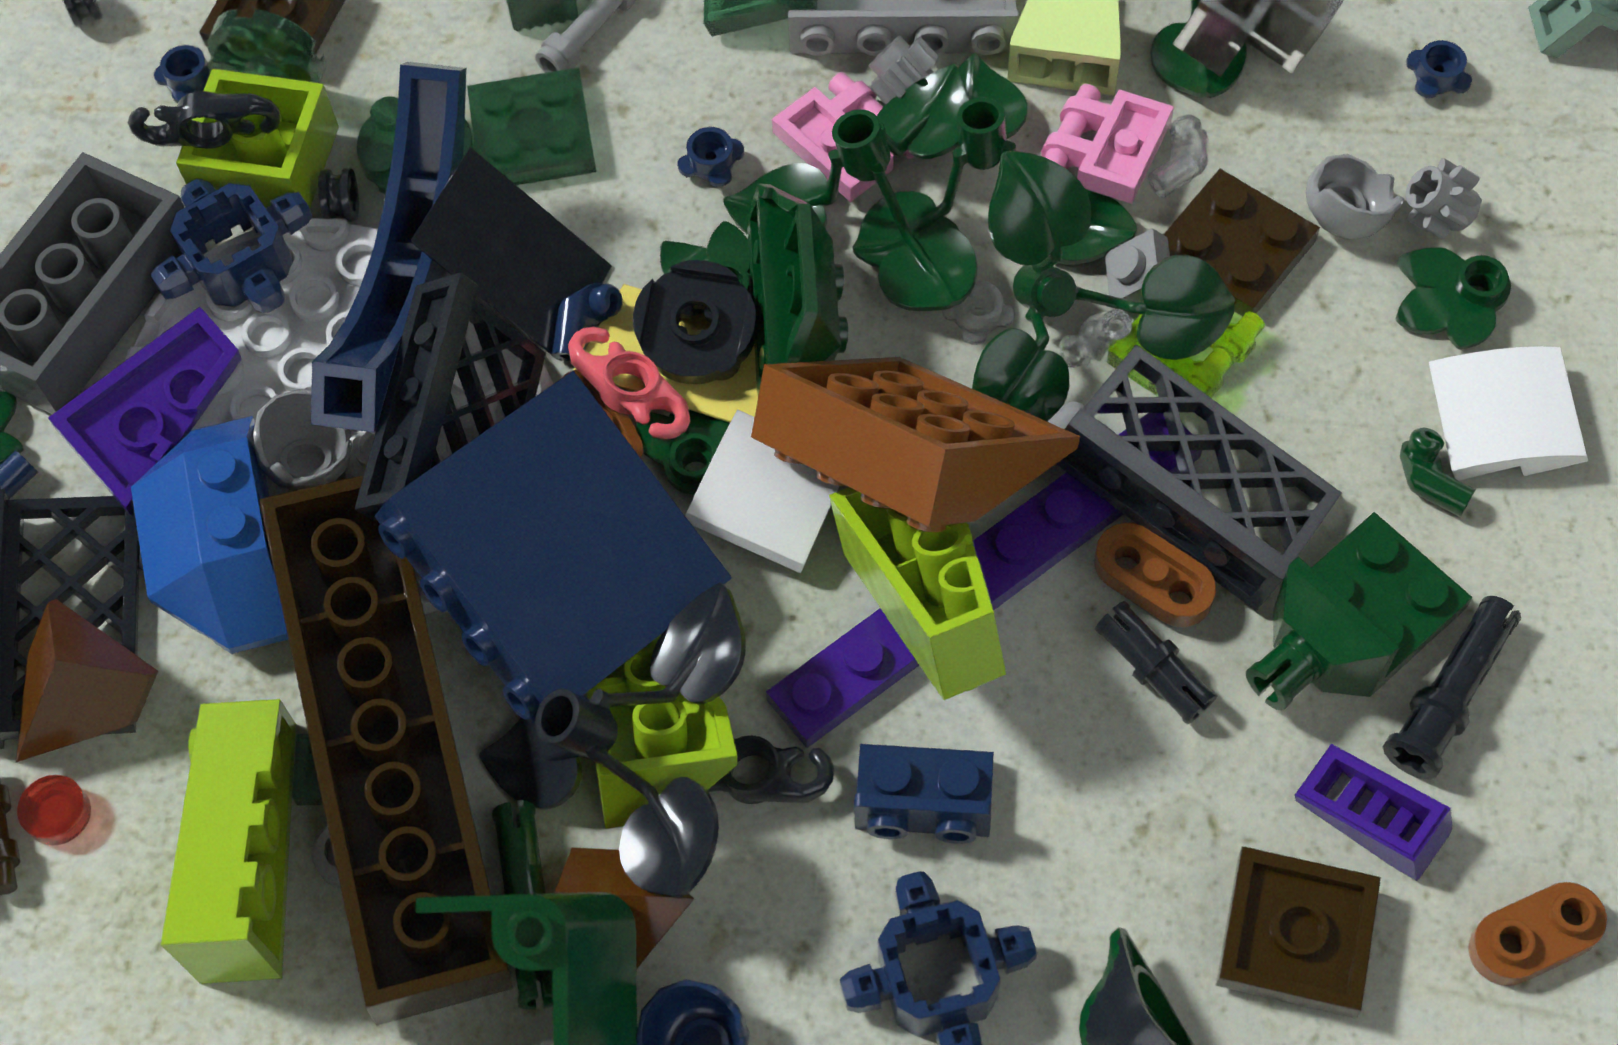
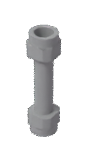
[535,0,636,79]

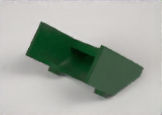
[416,892,638,1045]

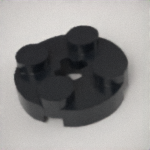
[633,260,758,384]

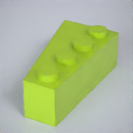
[829,487,1006,700]
[161,699,296,984]

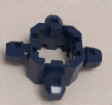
[150,179,313,313]
[840,871,1037,1045]

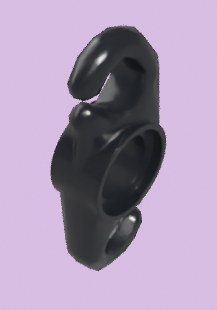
[128,91,282,149]
[707,735,835,804]

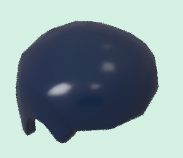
[636,979,749,1045]

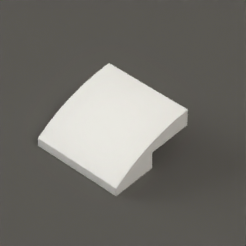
[1429,346,1588,480]
[685,409,840,573]

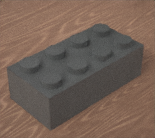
[0,152,185,414]

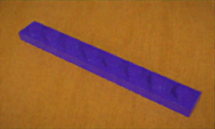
[766,413,1202,748]

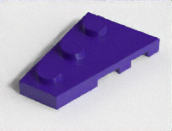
[48,307,242,516]

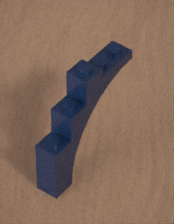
[311,62,467,432]

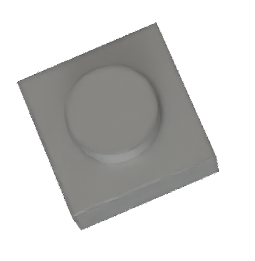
[1105,228,1170,313]

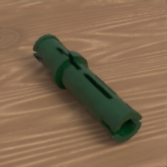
[492,800,553,1010]

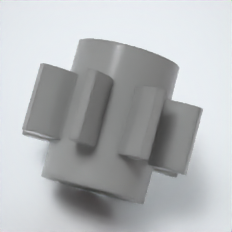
[868,35,939,105]
[1405,158,1482,239]

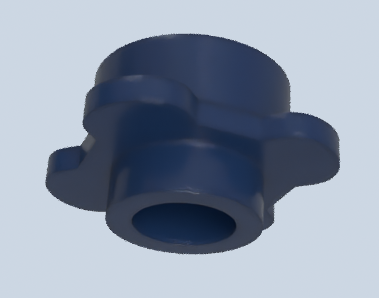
[1406,40,1472,98]
[154,45,220,103]
[677,127,745,187]

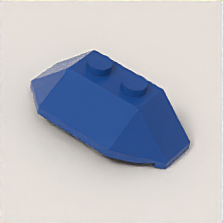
[131,416,289,654]

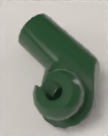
[1399,427,1476,517]

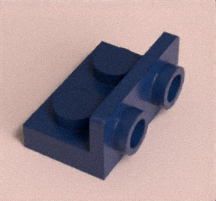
[854,744,994,844]

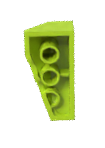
[585,634,738,829]

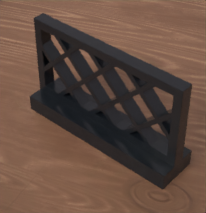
[355,272,546,521]
[1056,344,1342,611]
[0,489,140,749]

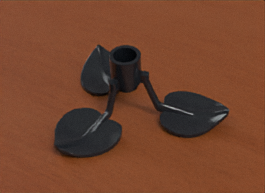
[479,583,746,899]

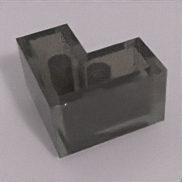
[1173,0,1344,77]

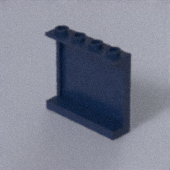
[375,370,732,724]

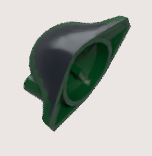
[1079,927,1195,1045]

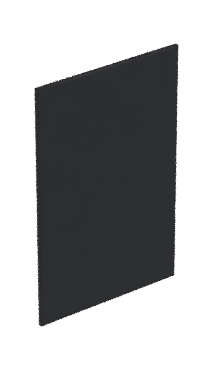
[410,147,612,359]

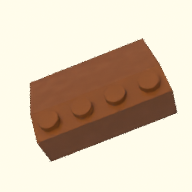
[751,357,1080,532]

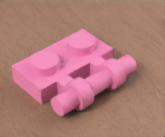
[772,72,915,202]
[1041,84,1174,204]

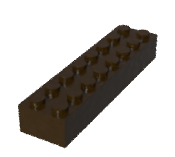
[259,475,514,1026]

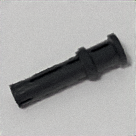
[1383,596,1521,780]

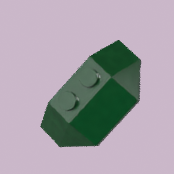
[747,184,848,395]

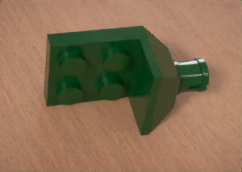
[1246,512,1472,711]

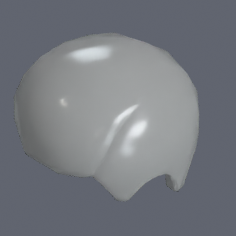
[1306,154,1404,239]
[253,390,352,491]

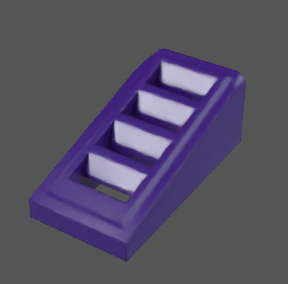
[1294,744,1452,881]

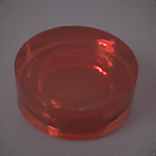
[17,775,91,845]

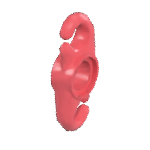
[568,327,691,440]

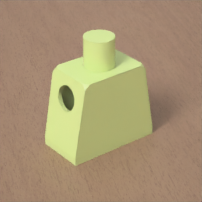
[1007,0,1121,96]

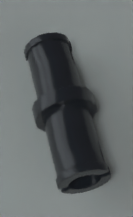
[1095,601,1218,725]

